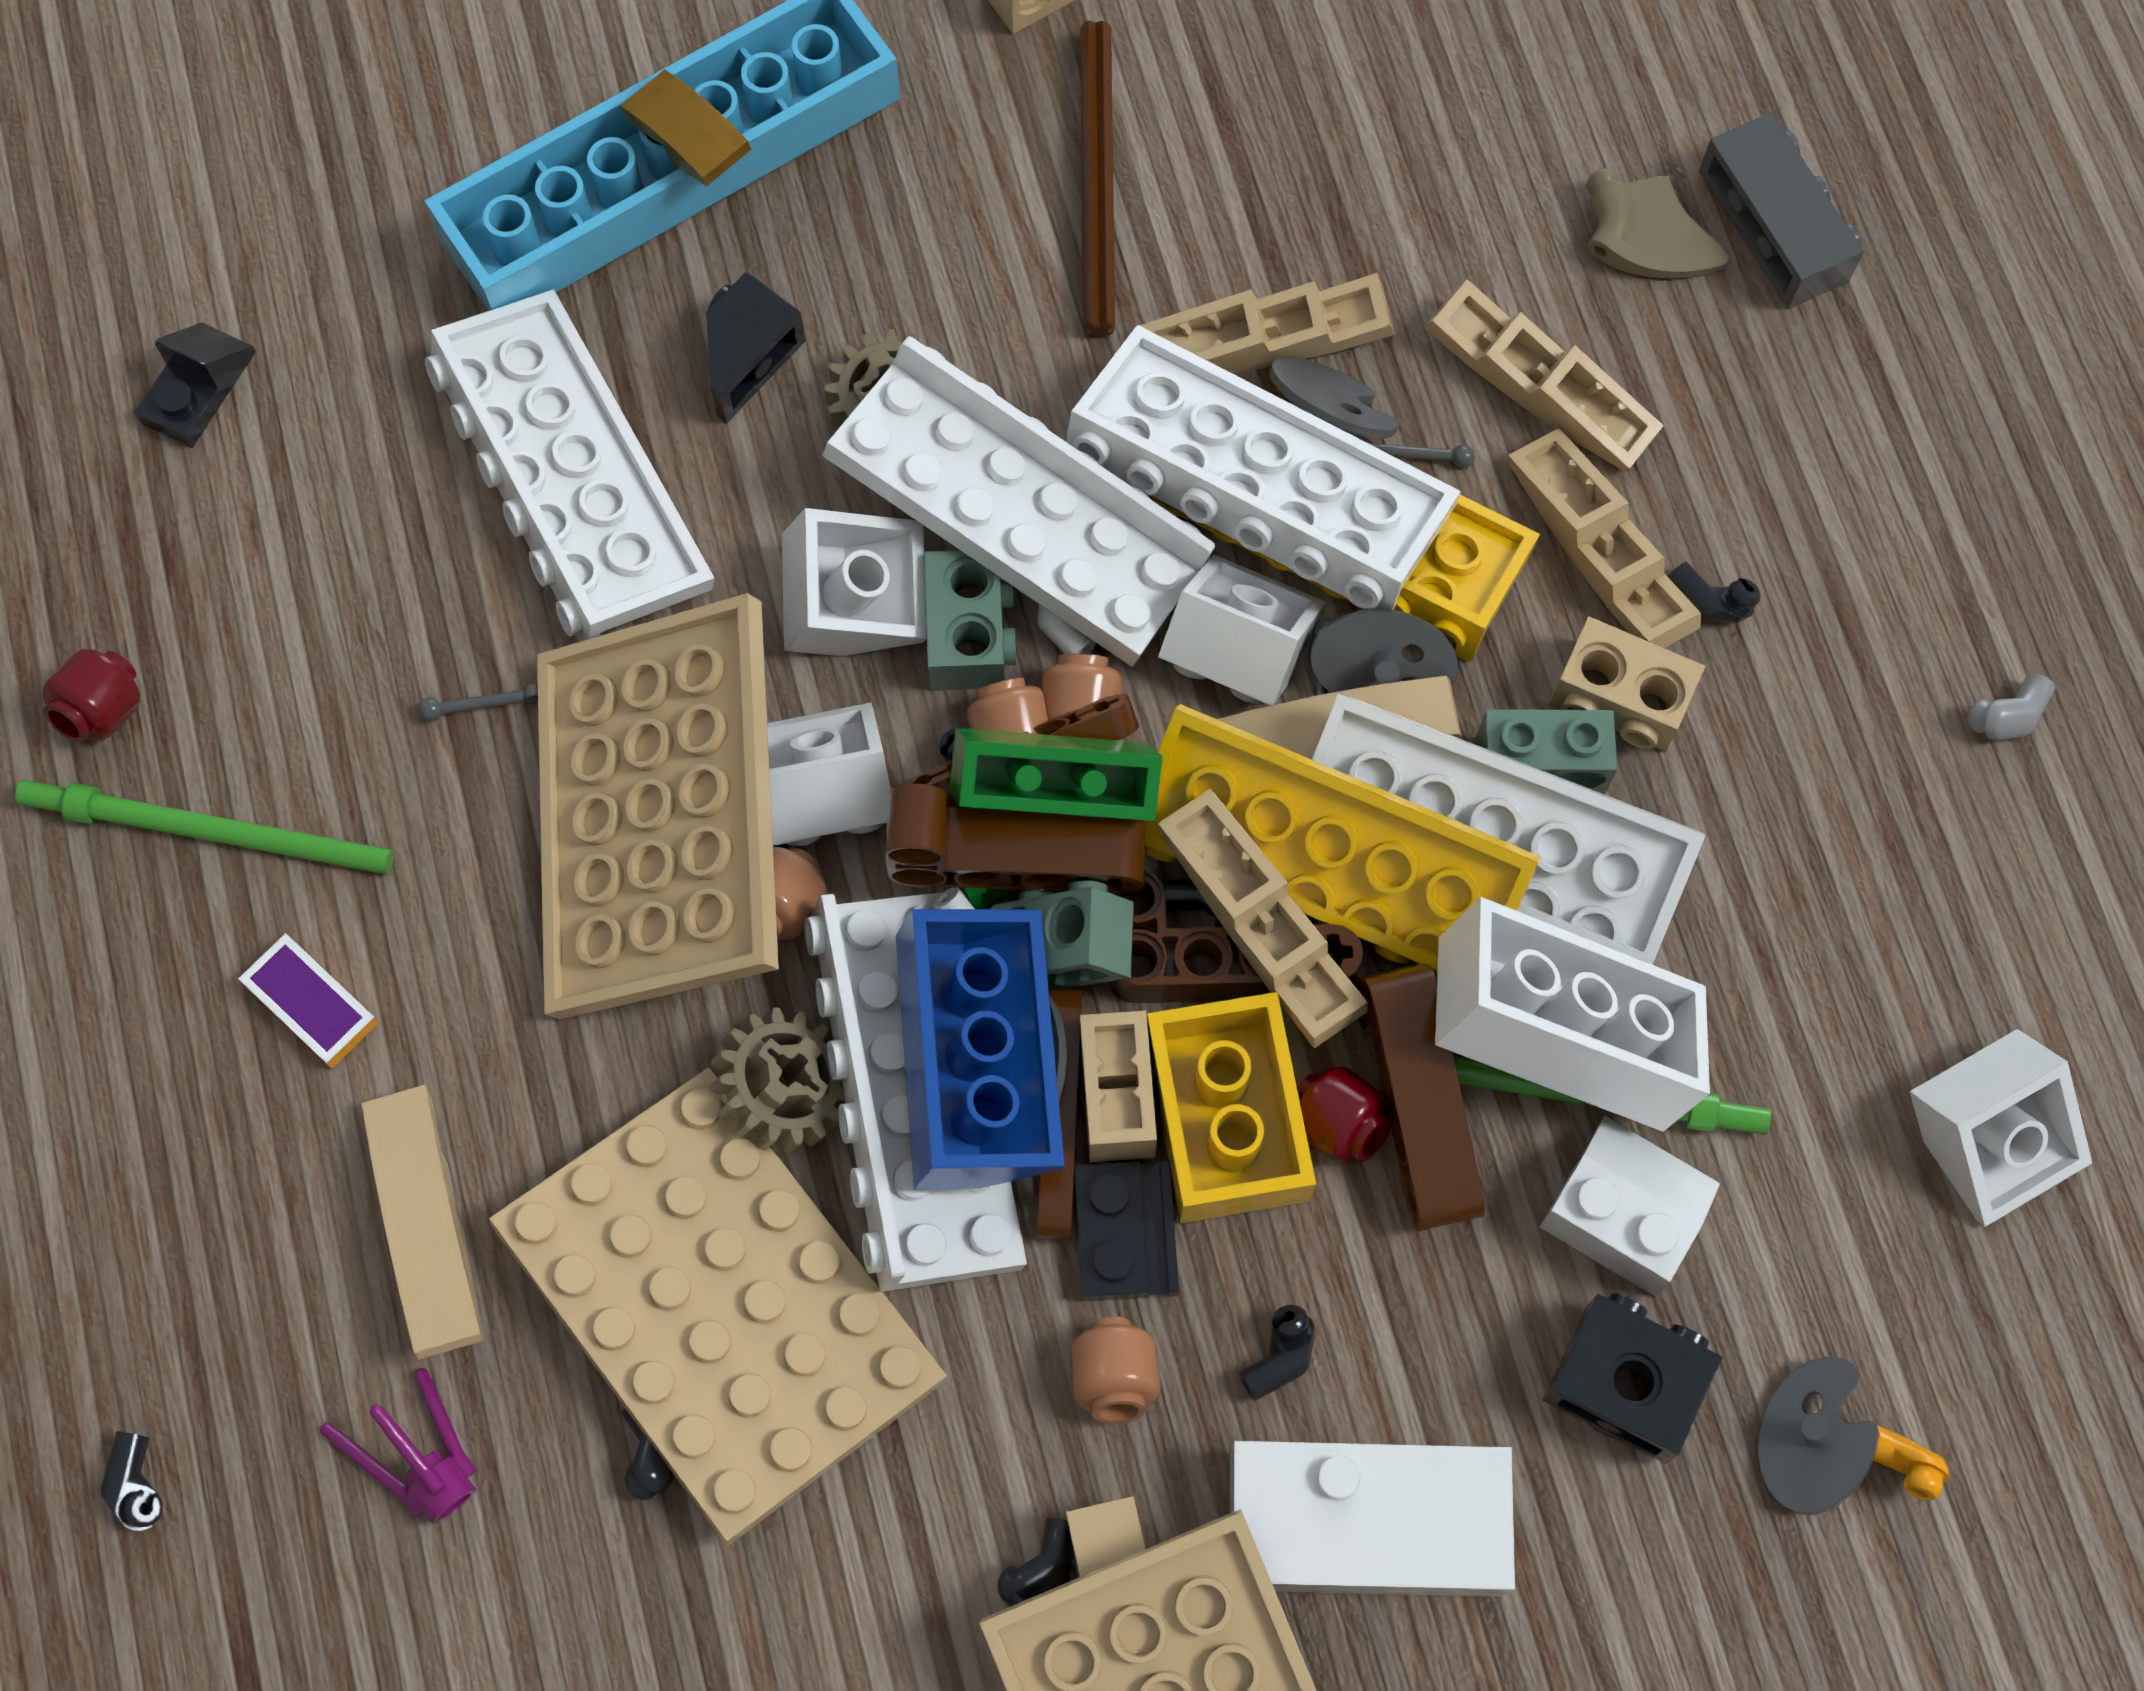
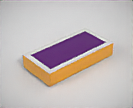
[238,933,379,1069]

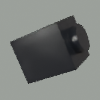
[706,271,806,424]

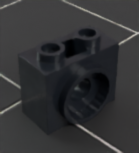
[1542,1293,1723,1464]

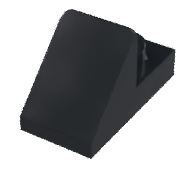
[134,322,256,448]

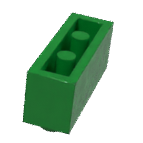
[949,728,1163,821]

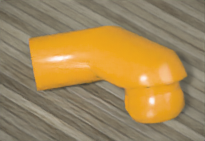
[1862,1420,1949,1501]

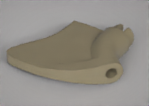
[1586,168,1729,279]

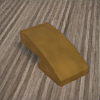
[620,69,752,186]

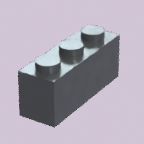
[1699,112,1864,310]

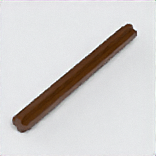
[1080,20,1115,337]

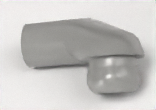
[1968,673,2056,740]

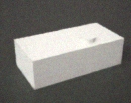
[1435,897,1710,1131]
[1230,1441,1515,1597]

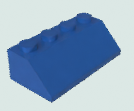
[895,909,1065,1190]

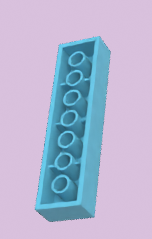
[424,0,900,311]

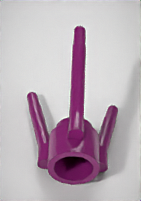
[320,1368,477,1524]

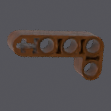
[885,784,1146,894]
[1109,869,1363,1003]
[1352,963,1485,1231]

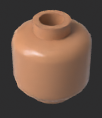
[1041,654,1123,720]
[966,677,1049,734]
[773,847,827,941]
[1070,1317,1161,1424]

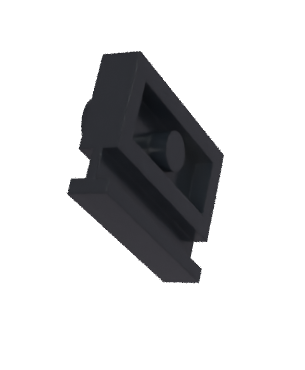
[1074,1160,1179,1301]

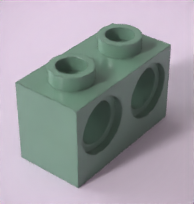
[924,550,1016,691]
[1476,710,1617,795]
[992,881,1133,990]

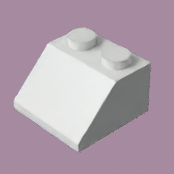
[782,508,927,656]
[1158,554,1326,706]
[767,702,891,846]
[1909,1029,2092,1227]
[1539,1116,1720,1297]

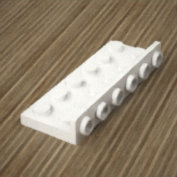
[425,289,714,642]
[1066,325,1461,610]
[822,336,1215,667]
[1312,692,1705,965]
[804,892,1027,1292]

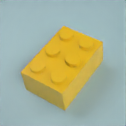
[1147,992,1316,1223]

